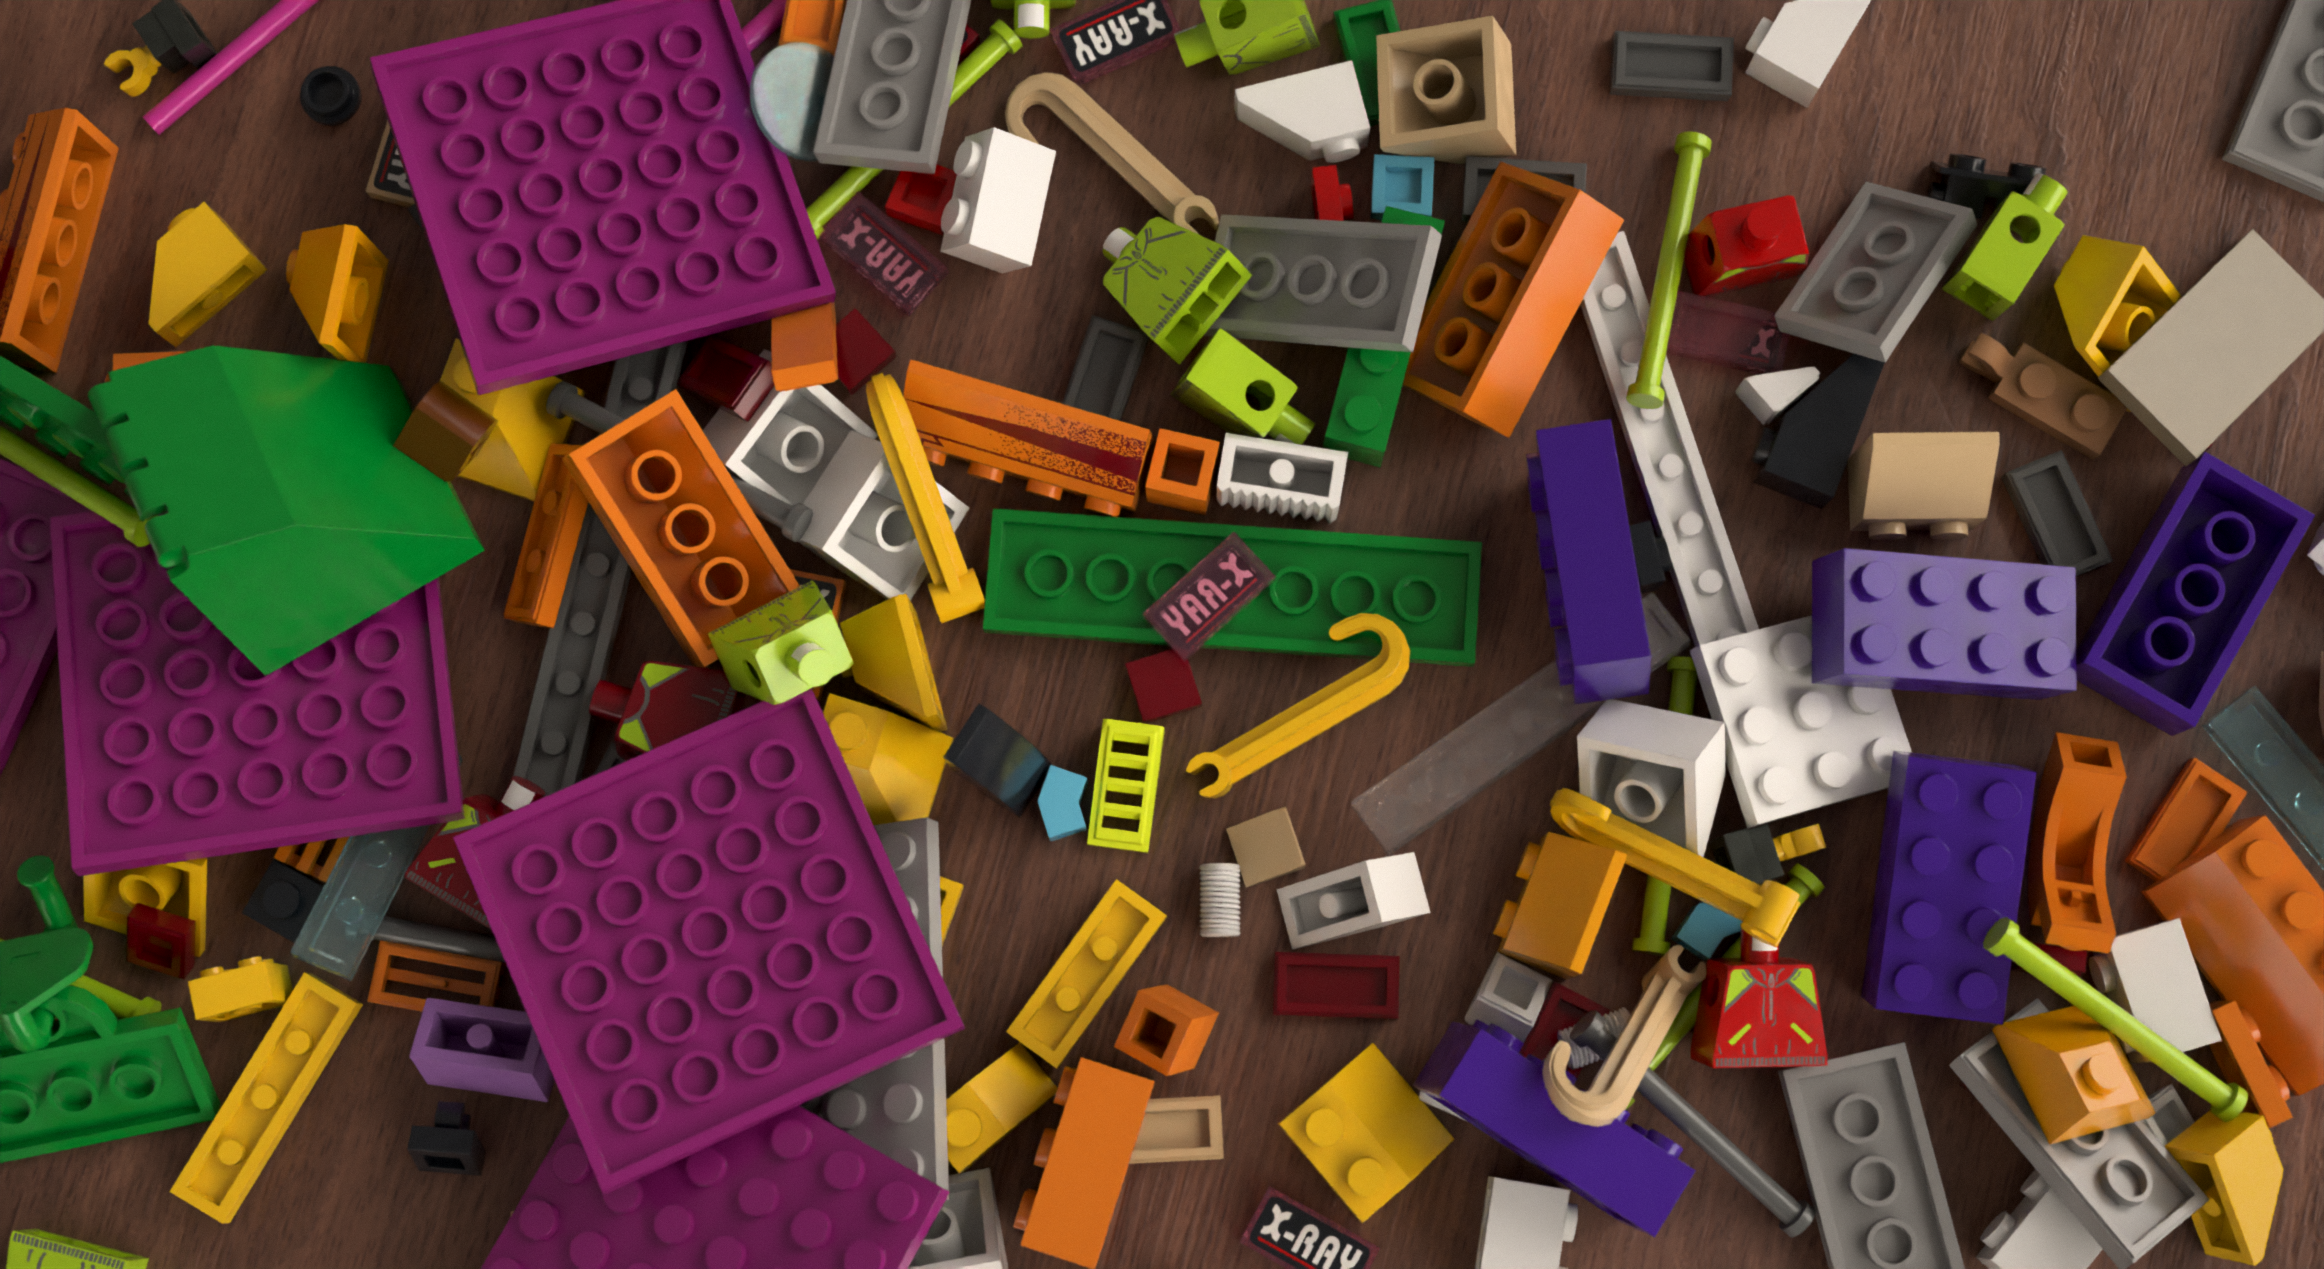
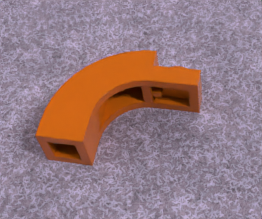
[2028,732,2127,954]

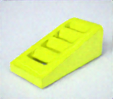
[1087,719,1165,853]

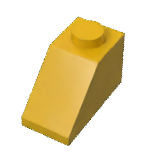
[148,202,268,347]
[946,1043,1058,1173]
[2165,1110,2284,1266]

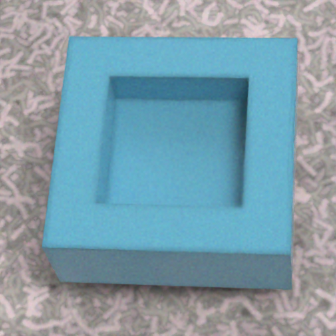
[1370,154,1434,220]

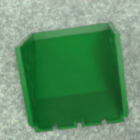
[88,345,485,676]

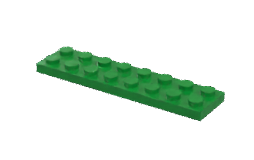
[983,508,1482,667]

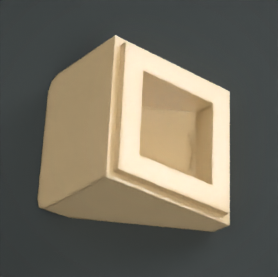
[1226,806,1306,888]

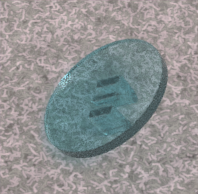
[750,42,835,161]

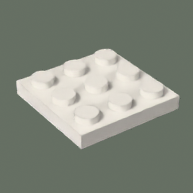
[1690,616,1912,828]

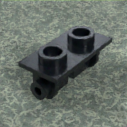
[1927,153,2047,219]

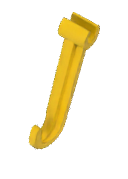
[866,372,985,624]
[1186,613,1410,799]
[1550,787,1800,947]

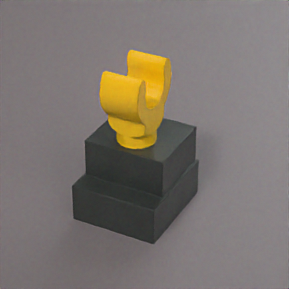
[104,0,217,97]
[1710,824,1827,884]

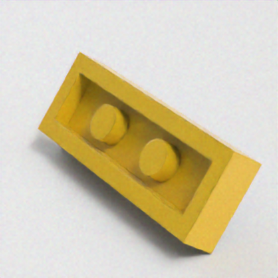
[1006,879,1167,1069]

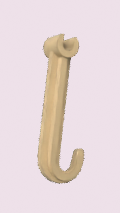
[1005,72,1220,234]
[1542,945,1707,1127]

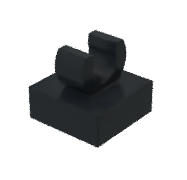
[407,1101,486,1176]

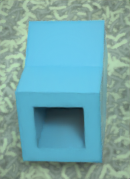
[1038,765,1088,841]
[1671,902,1742,961]

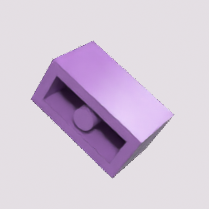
[409,998,554,1102]

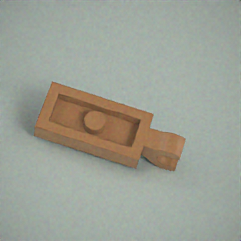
[1959,333,2127,460]

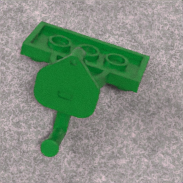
[0,855,221,1163]

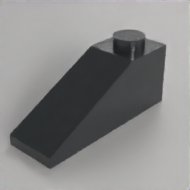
[1751,354,1885,509]

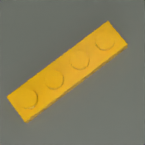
[169,972,363,1224]

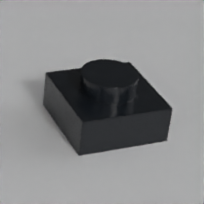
[1629,521,1671,594]
[242,859,333,944]

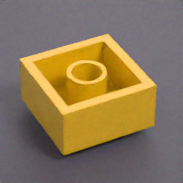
[188,956,293,1022]

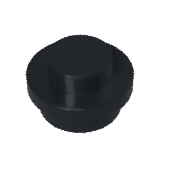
[300,66,361,126]

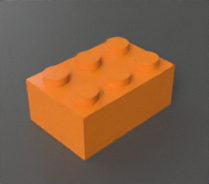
[1013,1057,1155,1269]

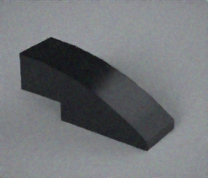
[943,703,1052,818]

